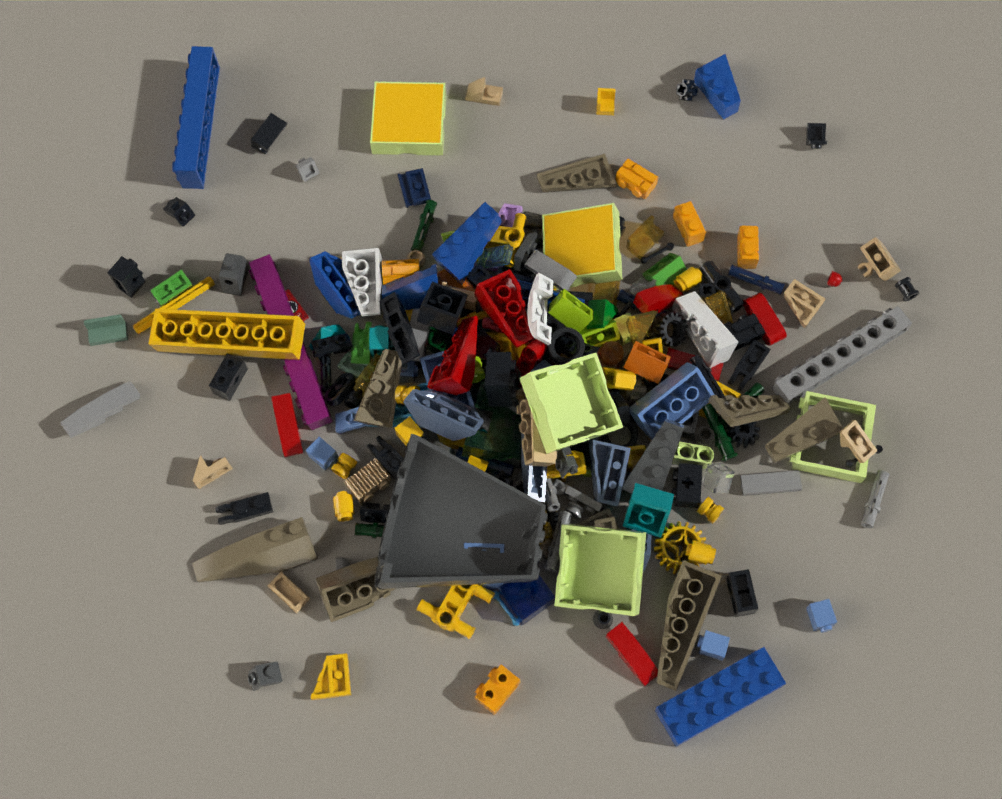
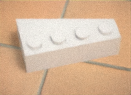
[672,291,738,368]

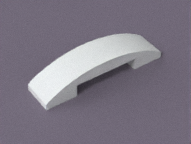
[527,273,553,345]

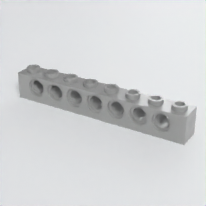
[772,306,912,405]

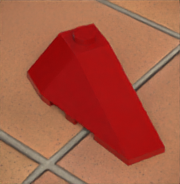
[474,269,534,348]
[427,315,478,395]

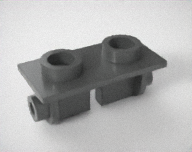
[555,446,578,478]

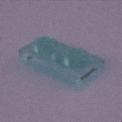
[477,245,514,268]

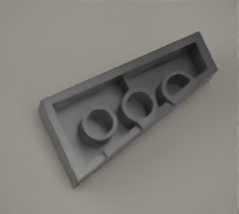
[622,419,685,493]

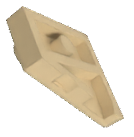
[783,279,826,328]

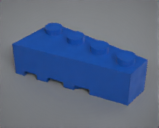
[432,202,502,285]

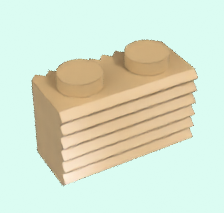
[345,458,391,504]

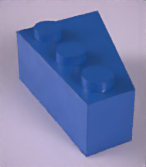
[694,54,741,120]

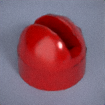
[827,271,842,287]

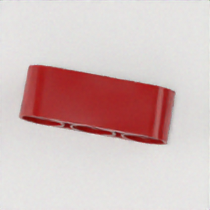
[743,292,787,346]
[516,338,547,388]

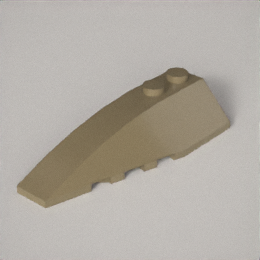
[192,517,318,582]
[315,557,396,622]
[657,560,722,691]

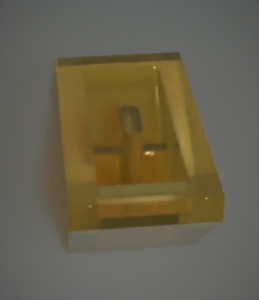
[625,310,658,345]

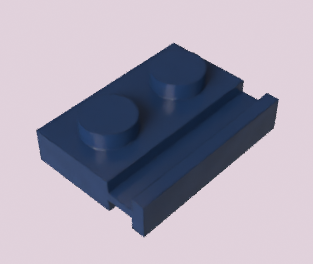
[397,168,431,208]

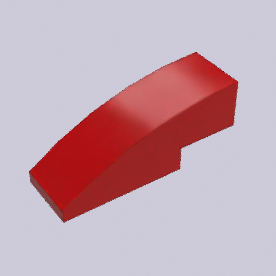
[633,284,684,315]
[271,393,304,457]
[606,622,658,687]

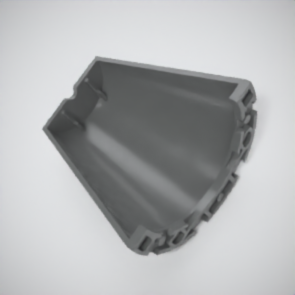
[375,434,548,589]

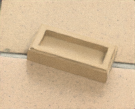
[268,571,310,614]

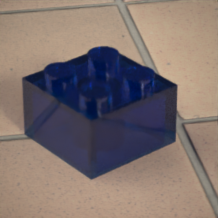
[499,575,555,625]

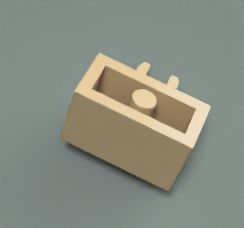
[858,237,901,282]

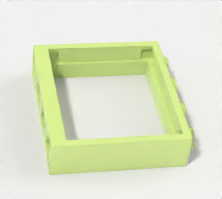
[790,391,876,483]

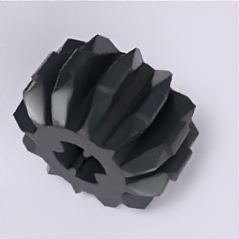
[727,421,760,449]

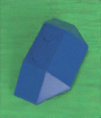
[309,251,361,319]

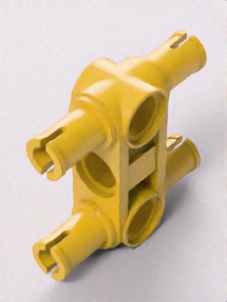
[475,213,527,267]
[416,584,495,639]

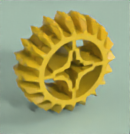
[654,521,706,574]

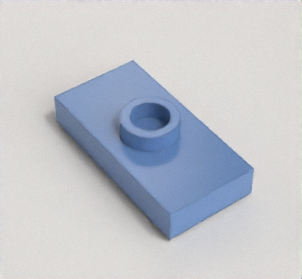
[335,407,369,434]

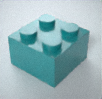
[623,483,674,538]

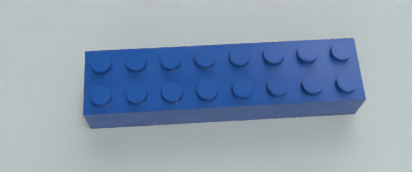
[172,46,220,189]

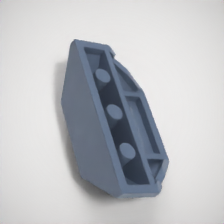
[404,389,484,441]

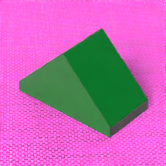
[586,299,618,329]

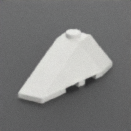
[342,248,383,317]

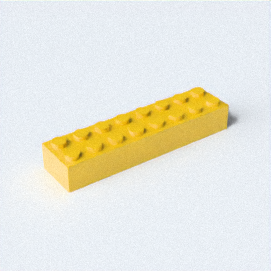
[148,309,305,360]

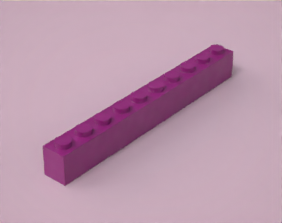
[249,254,333,430]

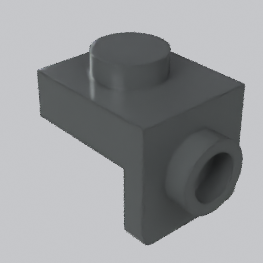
[248,661,283,691]

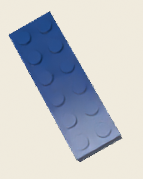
[655,647,786,747]

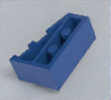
[382,264,438,310]

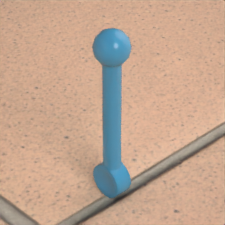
[493,591,520,626]

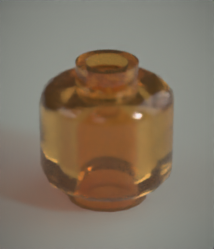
[598,341,624,366]

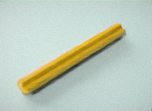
[133,276,215,334]

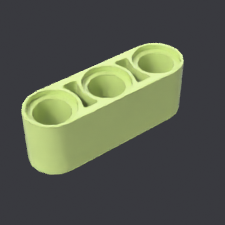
[672,442,714,469]

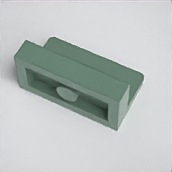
[84,314,128,346]

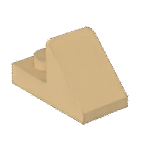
[465,77,503,106]
[840,420,878,463]
[193,456,232,489]

